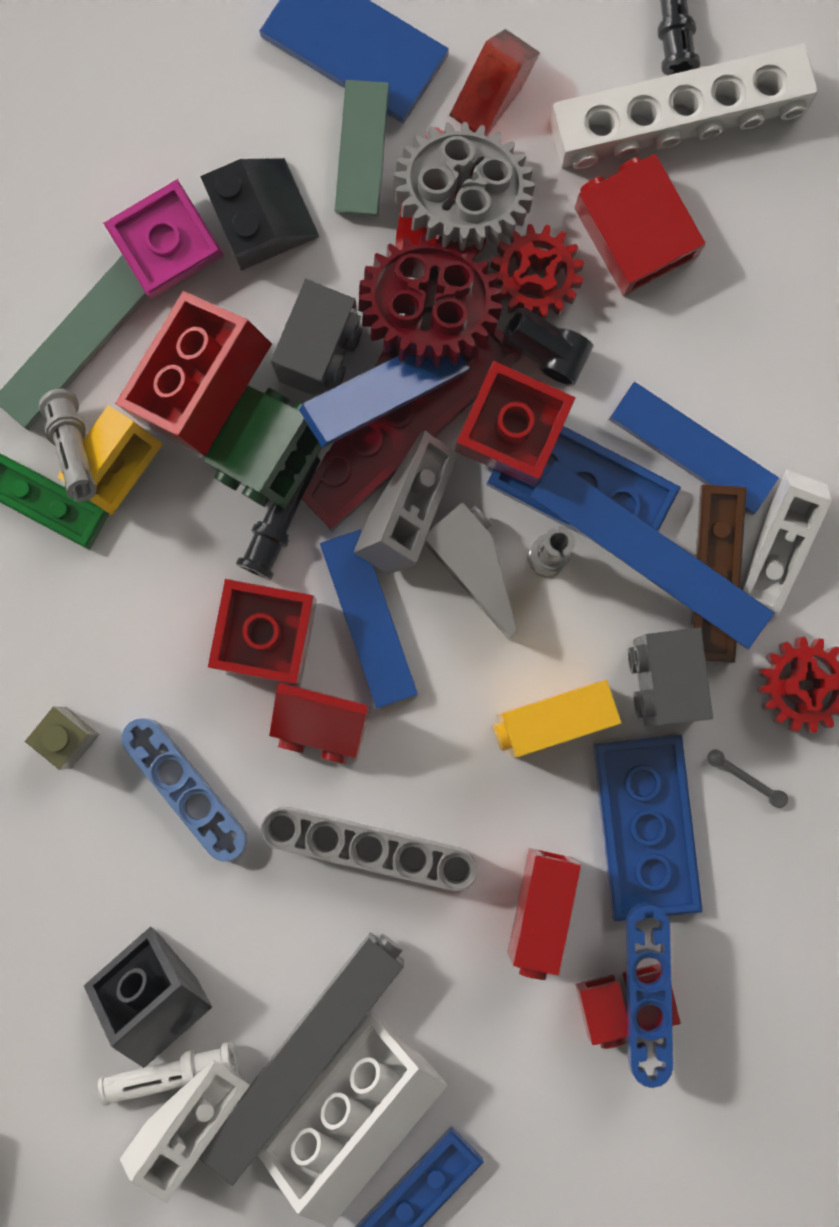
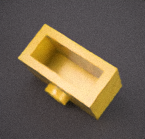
[57,405,163,515]

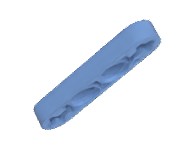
[122,718,247,861]

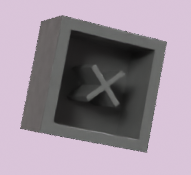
[271,278,363,397]
[628,627,713,726]

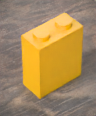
[492,679,621,758]

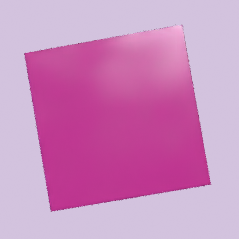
[103,179,224,300]

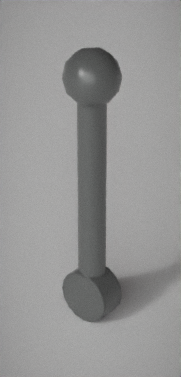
[707,750,788,808]

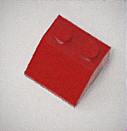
[269,682,371,764]

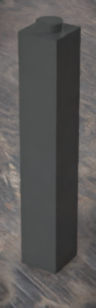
[199,933,404,1186]

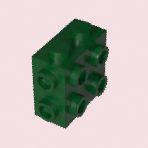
[202,386,322,509]

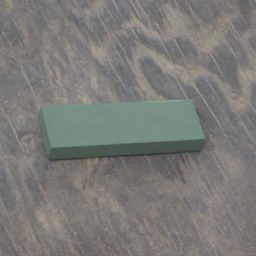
[335,80,390,217]

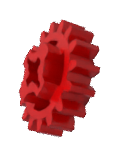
[490,224,584,320]
[756,637,839,733]

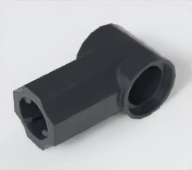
[503,307,594,386]

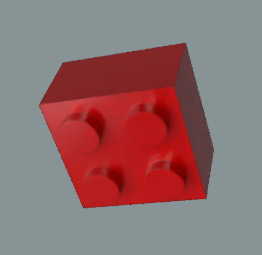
[455,361,576,487]
[208,579,317,686]

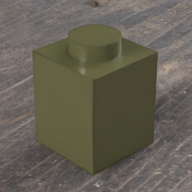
[24,706,99,770]

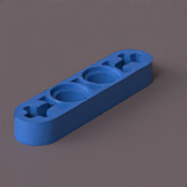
[626,902,673,1088]

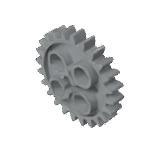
[393,122,535,251]

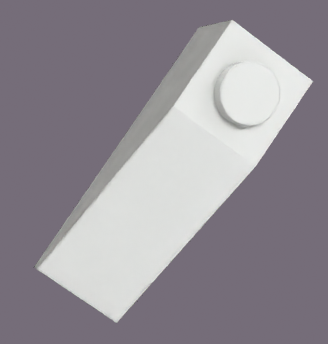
[741,470,832,617]
[120,1059,250,1203]

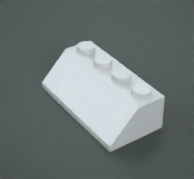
[257,1013,448,1227]

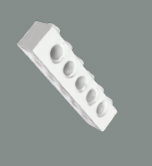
[549,43,818,169]

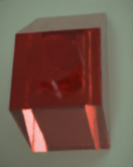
[449,29,540,136]

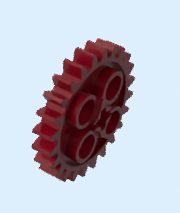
[358,234,502,368]

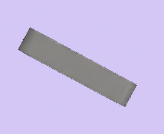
[261,807,477,891]

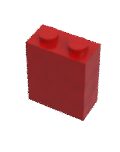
[574,153,706,296]
[508,848,581,980]

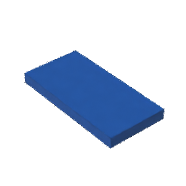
[259,0,449,124]
[486,426,681,539]
[593,735,703,922]

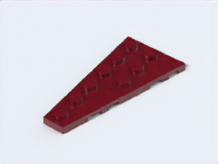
[301,270,522,531]

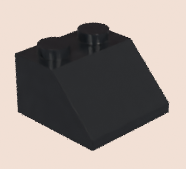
[200,158,319,271]
[84,926,212,1068]

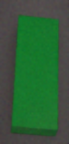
[0,453,109,550]

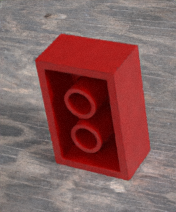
[115,291,272,456]

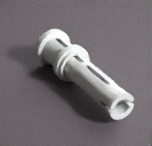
[98,1041,239,1106]

